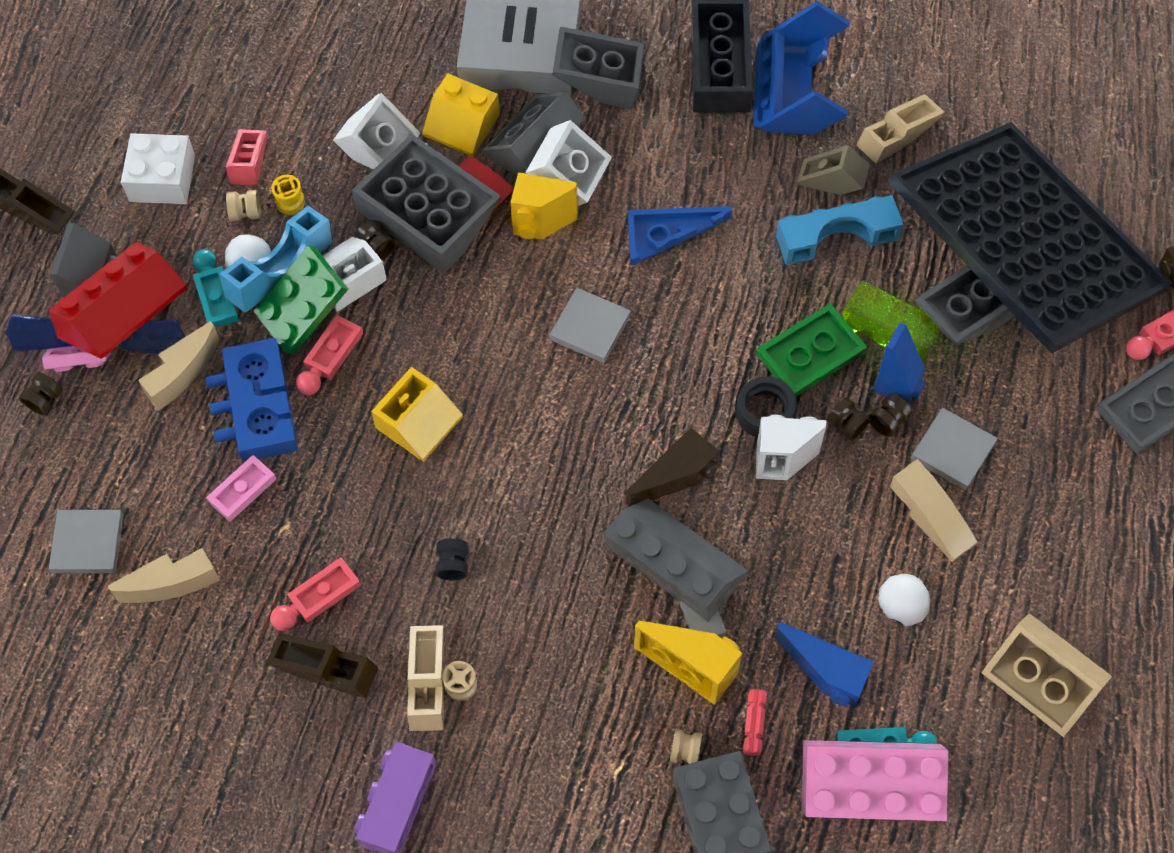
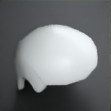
[224,234,271,268]
[878,574,930,626]

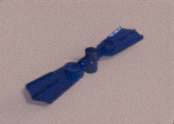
[5,314,186,354]

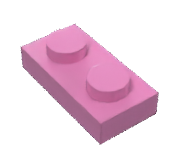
[42,346,111,372]
[206,455,276,522]

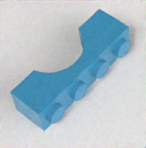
[776,195,904,265]
[219,206,333,313]

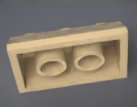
[981,613,1112,737]

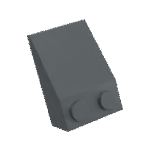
[552,26,644,109]
[915,265,1015,345]

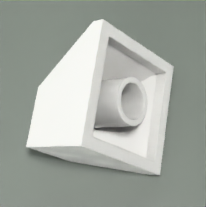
[333,93,420,169]

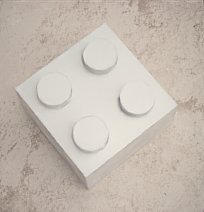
[526,120,612,206]
[121,133,195,204]

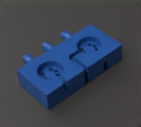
[205,337,299,462]

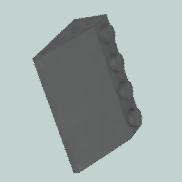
[352,134,501,274]

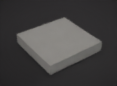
[549,288,631,363]
[910,407,998,491]
[49,510,124,574]

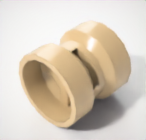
[226,190,261,222]

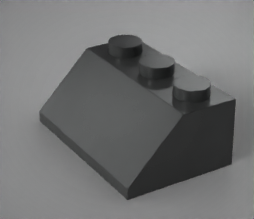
[481,91,585,176]

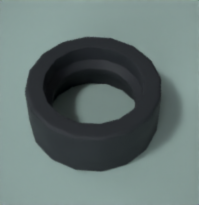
[736,376,796,438]

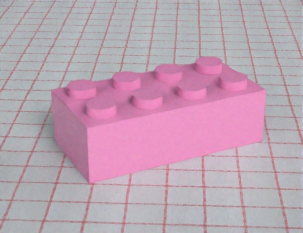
[802,740,948,821]

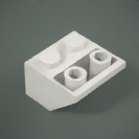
[322,237,387,312]
[756,415,826,480]

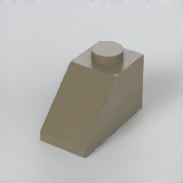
[797,145,870,195]

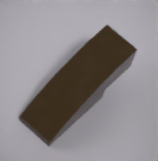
[0,168,75,235]
[266,633,379,698]

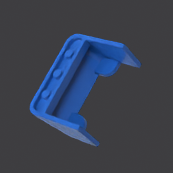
[753,1,850,135]

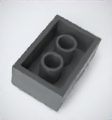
[673,750,771,853]

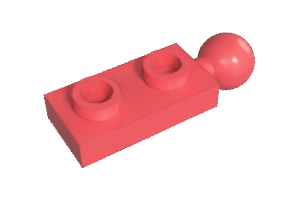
[1126,310,1174,360]
[296,315,363,395]
[270,557,361,632]

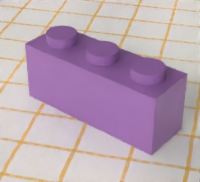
[354,741,437,853]

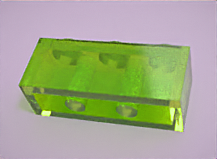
[842,280,941,363]

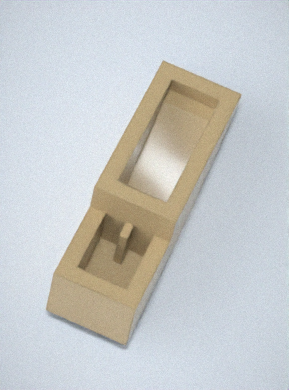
[856,94,945,164]
[138,321,220,411]
[890,459,977,562]
[108,548,220,603]
[407,625,444,731]

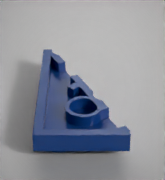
[628,206,732,265]

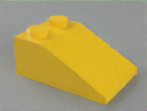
[634,621,742,705]

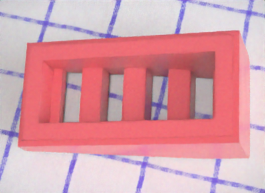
[226,129,267,185]

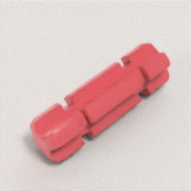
[743,689,767,756]

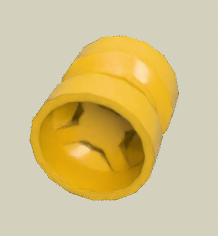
[271,174,305,215]

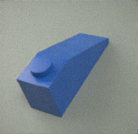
[874,322,926,404]
[775,622,874,707]

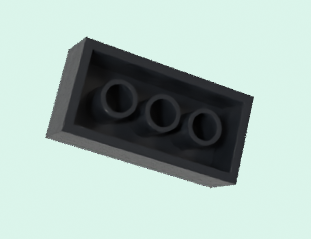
[691,0,753,112]

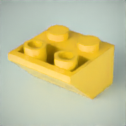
[371,367,463,462]

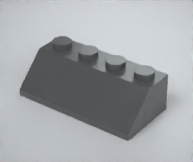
[603,498,749,622]

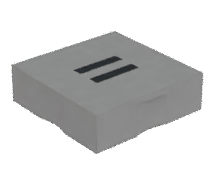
[457,0,582,95]

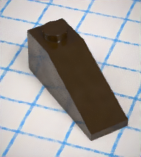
[626,428,719,507]

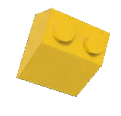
[422,73,500,157]
[510,172,578,240]

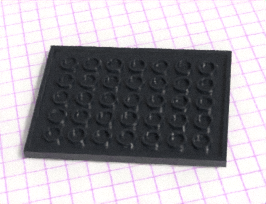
[888,122,1173,354]

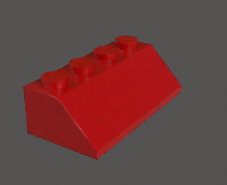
[48,242,188,359]

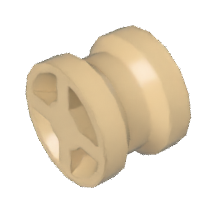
[442,661,477,701]
[670,728,702,764]

